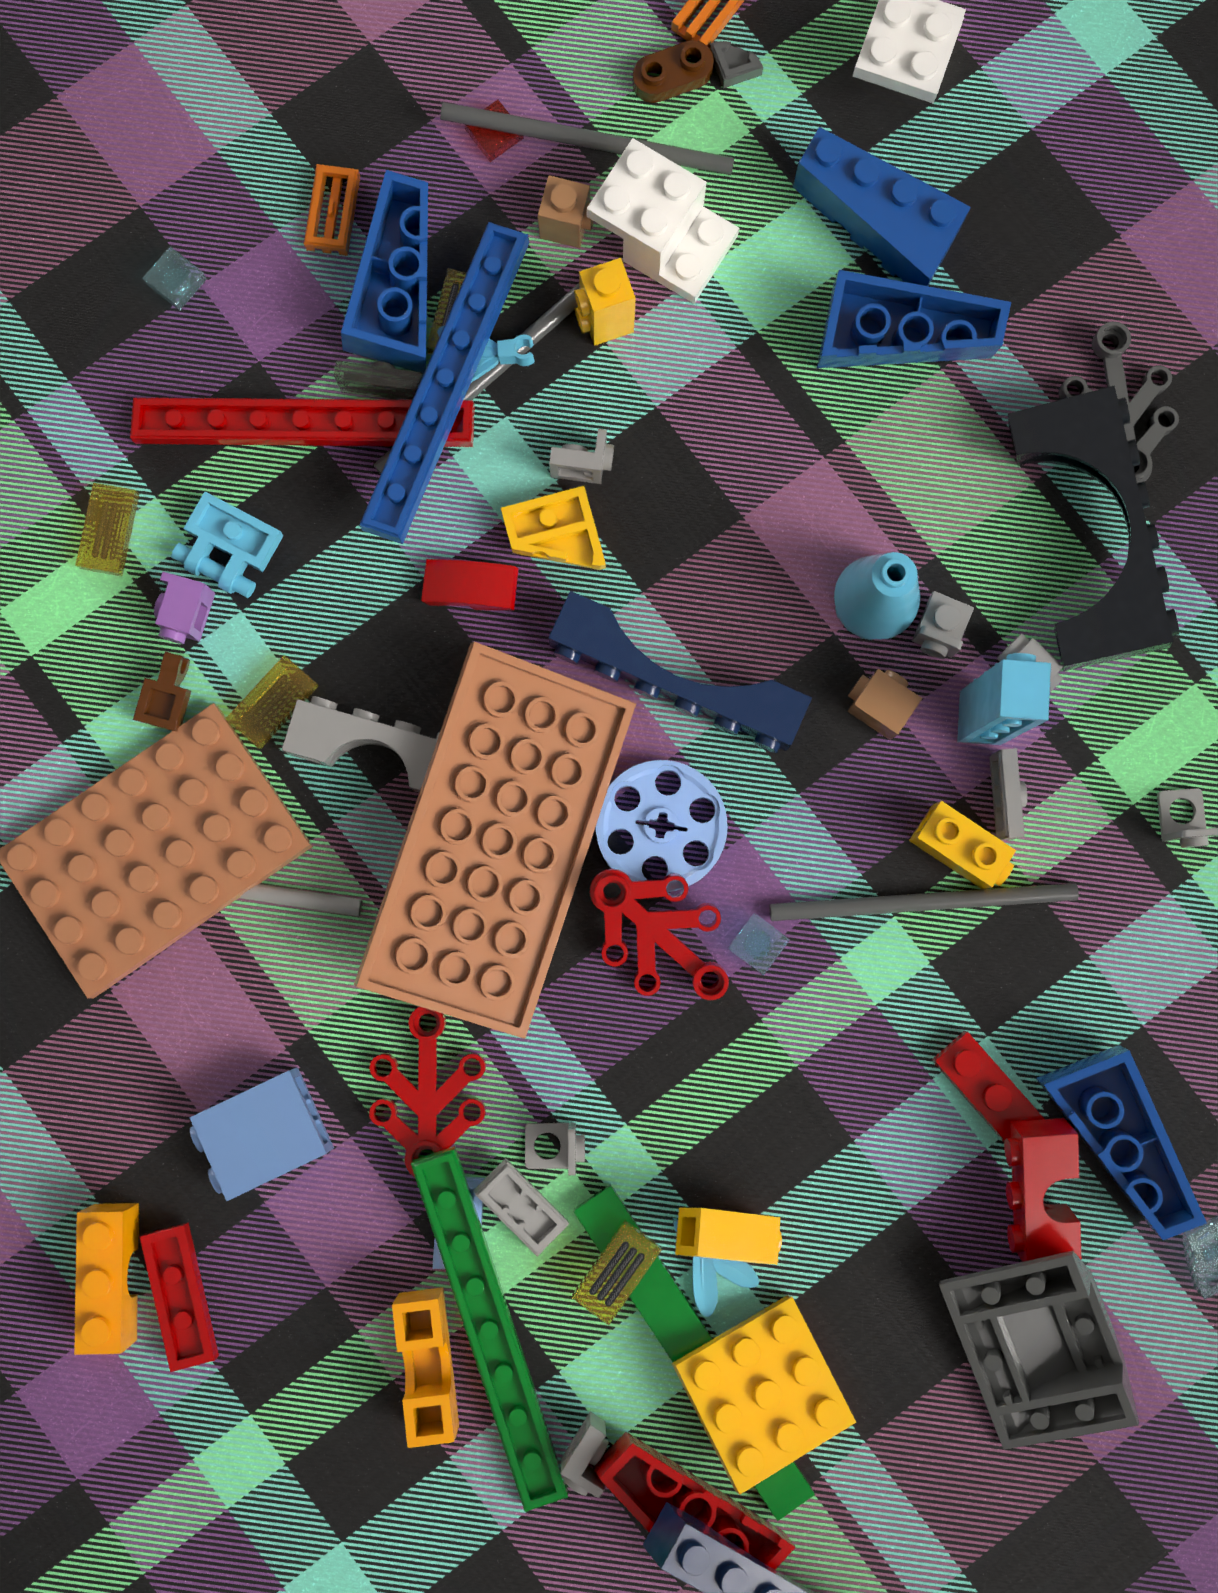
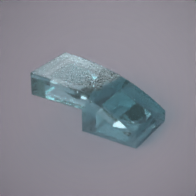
[1183,1215,1218,1299]

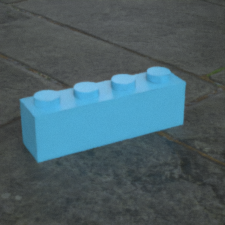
[957,653,1051,745]

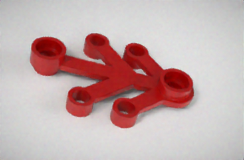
[590,869,729,1000]
[369,1007,486,1177]

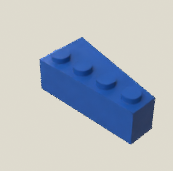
[793,127,971,286]
[341,170,428,374]
[817,270,1011,369]
[1036,1045,1207,1240]

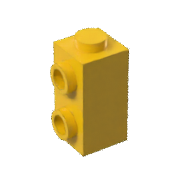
[574,258,636,346]
[909,801,1017,889]
[675,1208,782,1265]

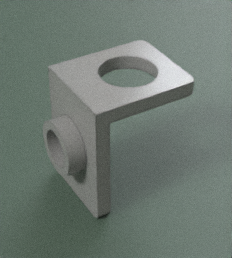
[1157,788,1218,848]
[525,1123,585,1176]

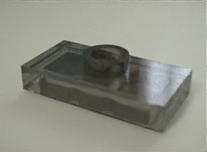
[334,361,423,400]

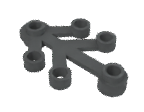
[1058,321,1179,483]

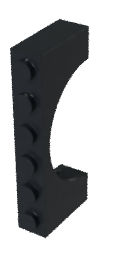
[1008,385,1179,672]

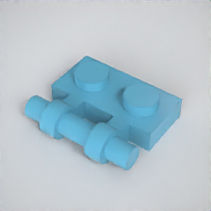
[171,491,284,598]

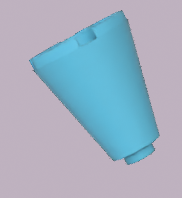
[834,552,920,640]

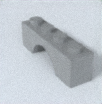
[282,696,440,792]

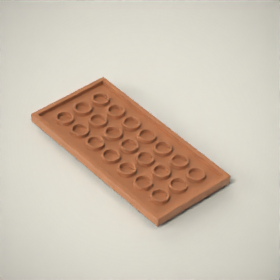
[354,642,636,1039]

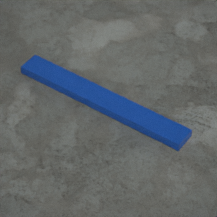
[360,222,530,544]

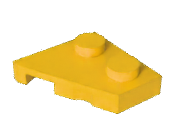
[501,486,606,570]

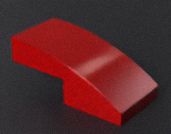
[421,559,519,611]

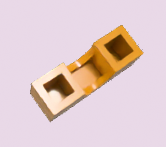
[74,1203,139,1355]
[392,1287,459,1448]

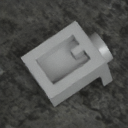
[549,429,614,484]
[912,591,974,659]
[561,1411,609,1498]

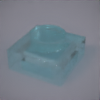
[143,246,207,311]
[727,913,790,975]

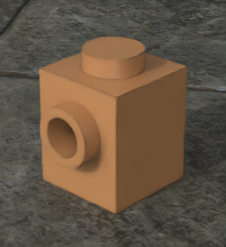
[538,175,594,248]
[847,669,922,740]

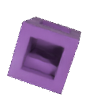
[154,572,215,644]

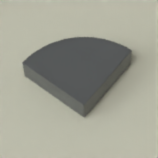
[709,41,763,89]

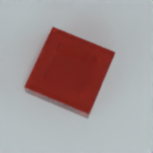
[464,99,524,162]

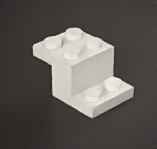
[853,0,966,104]
[587,138,739,304]

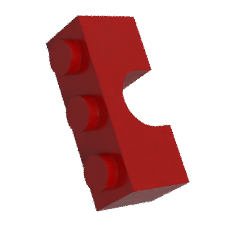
[1004,1118,1082,1262]

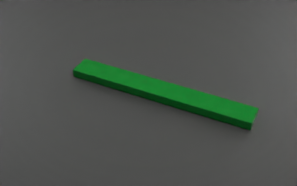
[411,1146,568,1512]
[573,1184,815,1521]

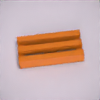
[671,0,745,47]
[304,164,360,256]

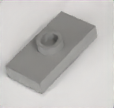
[989,748,1027,841]
[473,1158,569,1256]

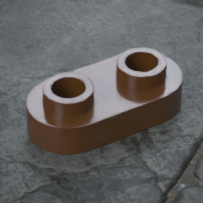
[632,40,714,103]

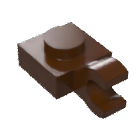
[133,651,191,732]

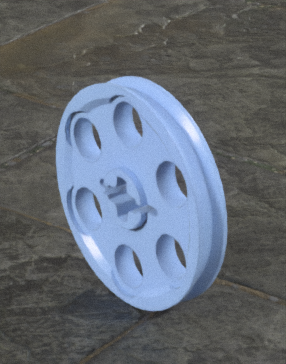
[596,760,728,892]

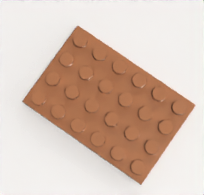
[0,703,313,999]

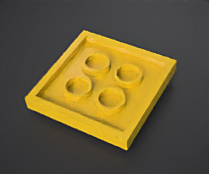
[672,1295,856,1494]

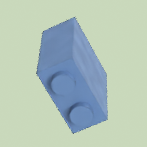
[190,1067,334,1201]

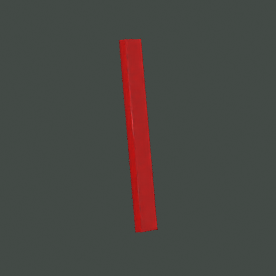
[130,398,475,447]

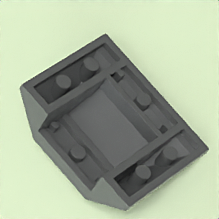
[939,1251,1139,1450]

